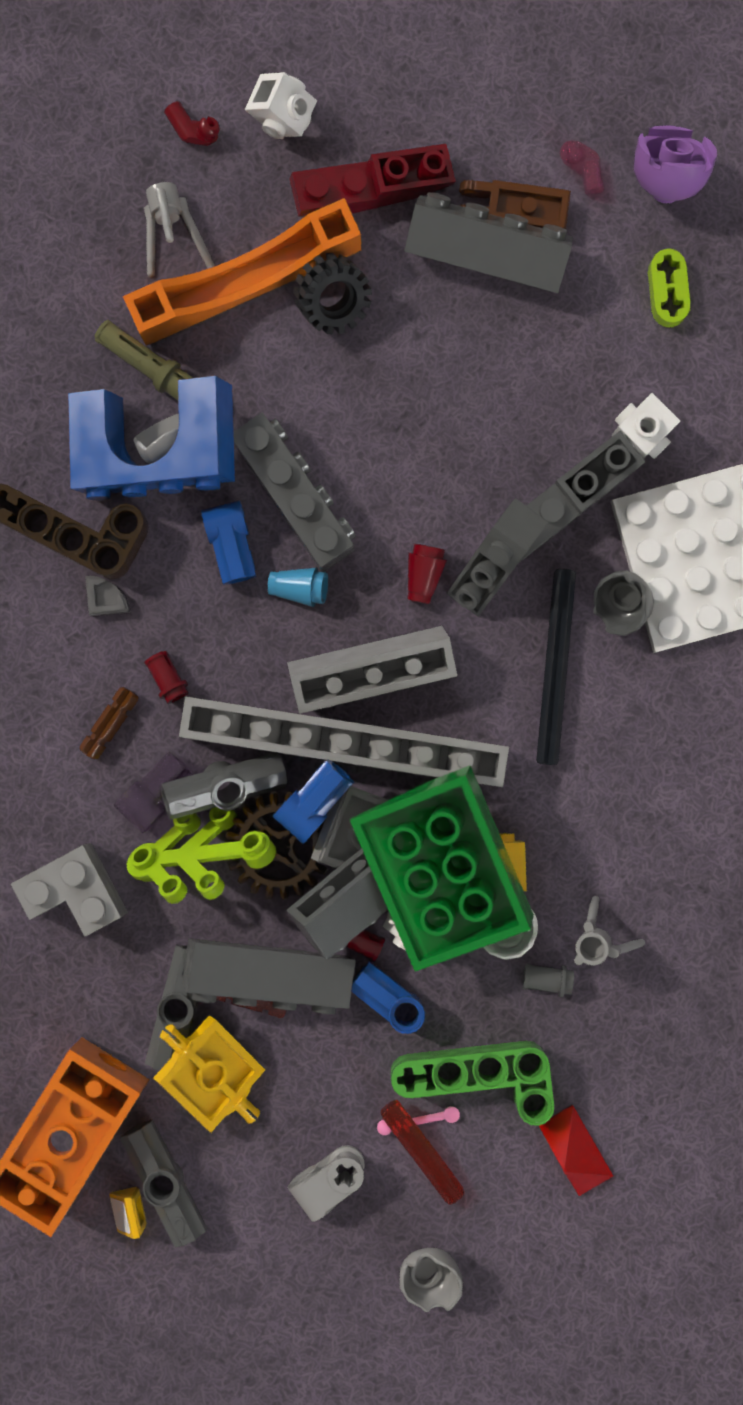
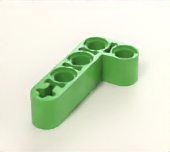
[391,1041,554,1126]

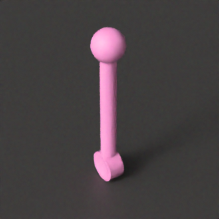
[377,1106,460,1135]

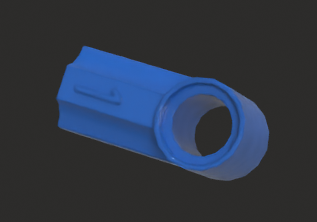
[201,501,256,585]
[273,759,354,844]
[351,960,425,1034]

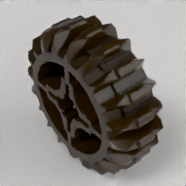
[226,791,328,900]

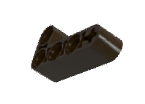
[0,483,149,580]

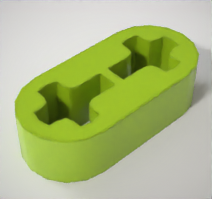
[648,249,690,327]

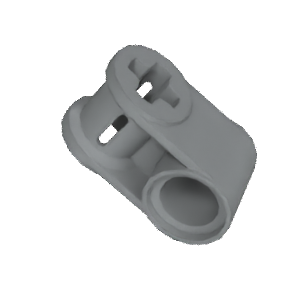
[287,1145,365,1222]

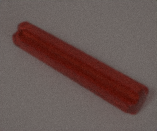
[381,1100,465,1205]

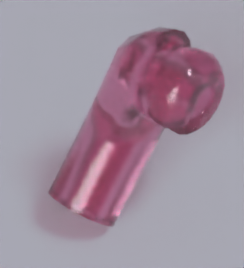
[560,140,604,195]

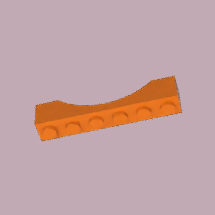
[123,198,361,346]

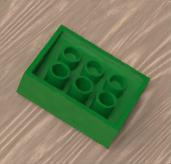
[350,765,534,972]

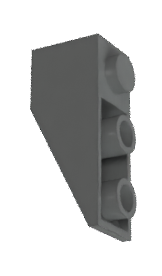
[447,498,548,617]

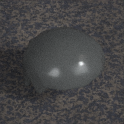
[594,570,654,636]

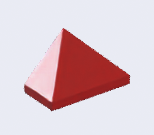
[539,1105,613,1196]

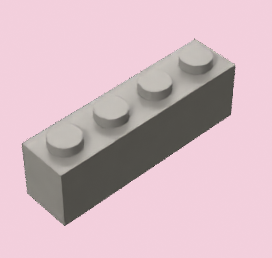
[287,626,457,714]

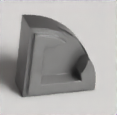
[85,576,130,616]

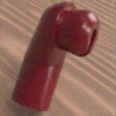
[164,101,220,146]

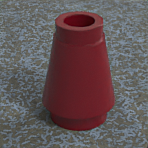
[407,543,447,604]

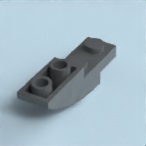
[518,430,645,564]

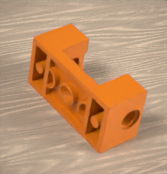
[0,1037,150,1237]

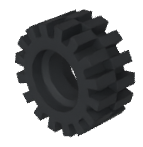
[293,253,372,334]

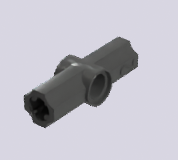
[160,752,288,820]
[145,944,198,1071]
[120,1119,207,1248]

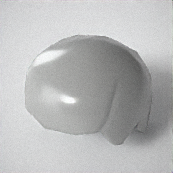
[133,413,179,464]
[399,1248,463,1312]

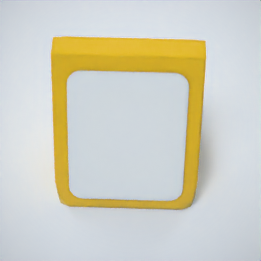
[110,1187,147,1239]

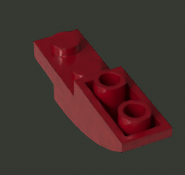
[289,144,456,217]

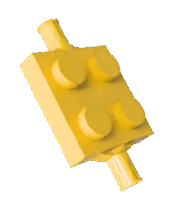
[153,1015,265,1133]

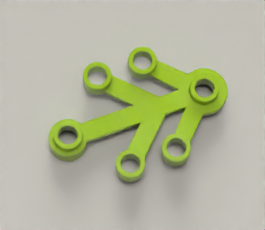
[127,807,276,904]

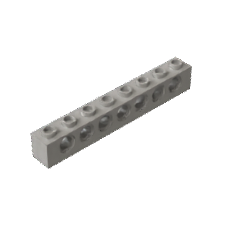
[179,697,509,787]

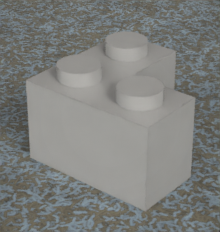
[11,843,128,937]

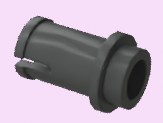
[523,963,574,998]

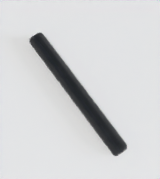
[536,569,576,765]

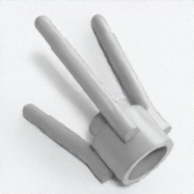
[144,182,215,278]
[574,896,645,965]

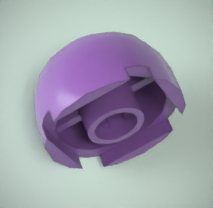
[634,125,717,203]

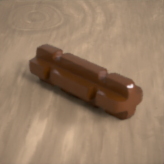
[79,687,139,760]

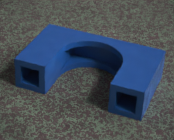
[68,376,235,501]

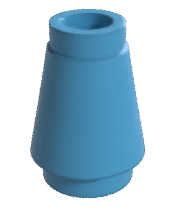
[268,568,328,607]

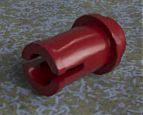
[144,651,188,704]
[346,929,385,962]

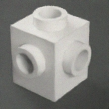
[245,72,317,139]
[611,393,680,459]

